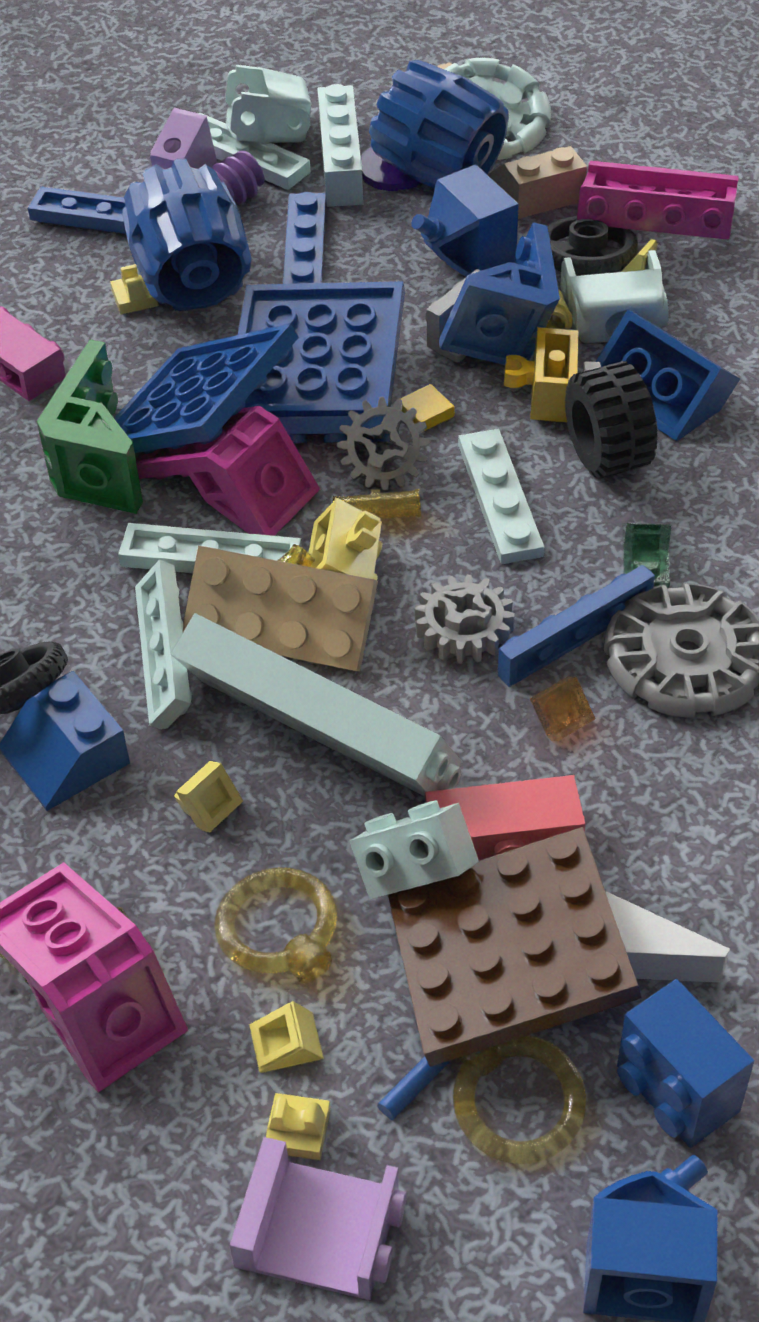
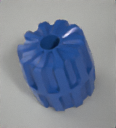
[369,60,509,188]
[122,159,252,311]

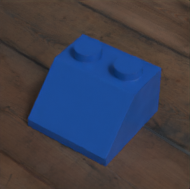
[0,671,130,811]

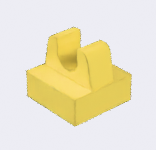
[110,264,158,314]
[174,761,243,833]
[266,1093,331,1160]

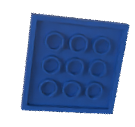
[238,281,405,417]
[114,323,299,454]

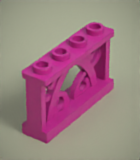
[577,161,739,240]

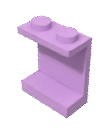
[230,1137,407,1300]

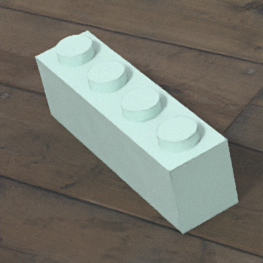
[317,84,363,207]

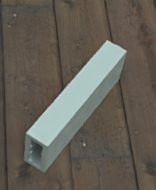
[170,613,462,796]

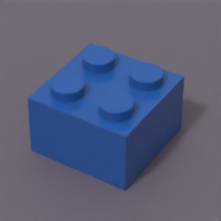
[617,978,755,1149]

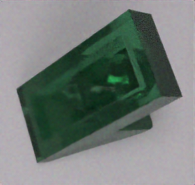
[622,523,671,588]

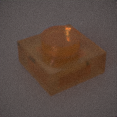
[530,676,596,741]

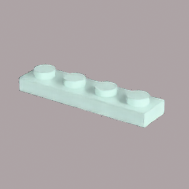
[198,112,311,190]
[458,429,544,564]
[118,523,302,573]
[135,559,192,729]

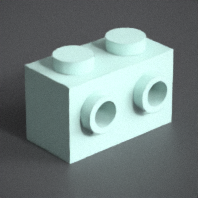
[349,800,479,899]

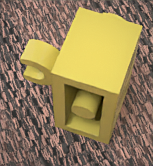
[306,498,382,580]

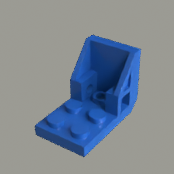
[439,222,560,365]

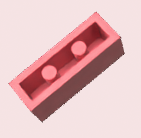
[425,775,585,861]

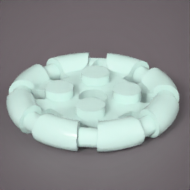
[444,58,551,160]

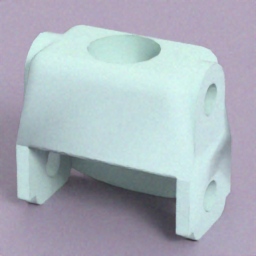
[225,65,311,143]
[561,250,669,344]

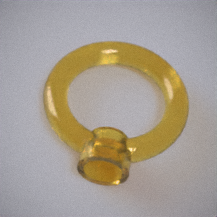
[214,867,337,984]
[453,1035,587,1164]

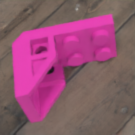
[136,406,320,536]
[0,862,188,1093]

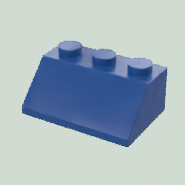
[596,309,740,441]

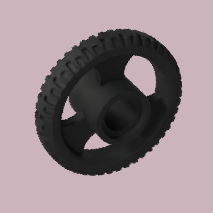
[547,216,638,276]
[0,642,68,714]

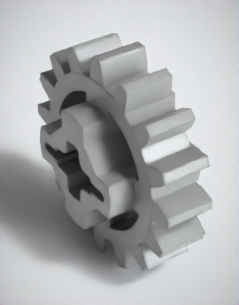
[337,397,430,491]
[415,574,515,664]

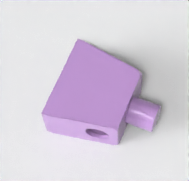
[150,108,217,169]

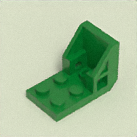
[37,339,143,514]

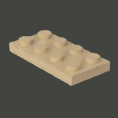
[183,545,378,671]

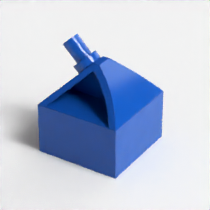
[411,165,519,277]
[583,1155,717,1322]

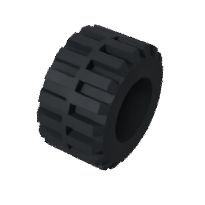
[565,361,658,479]

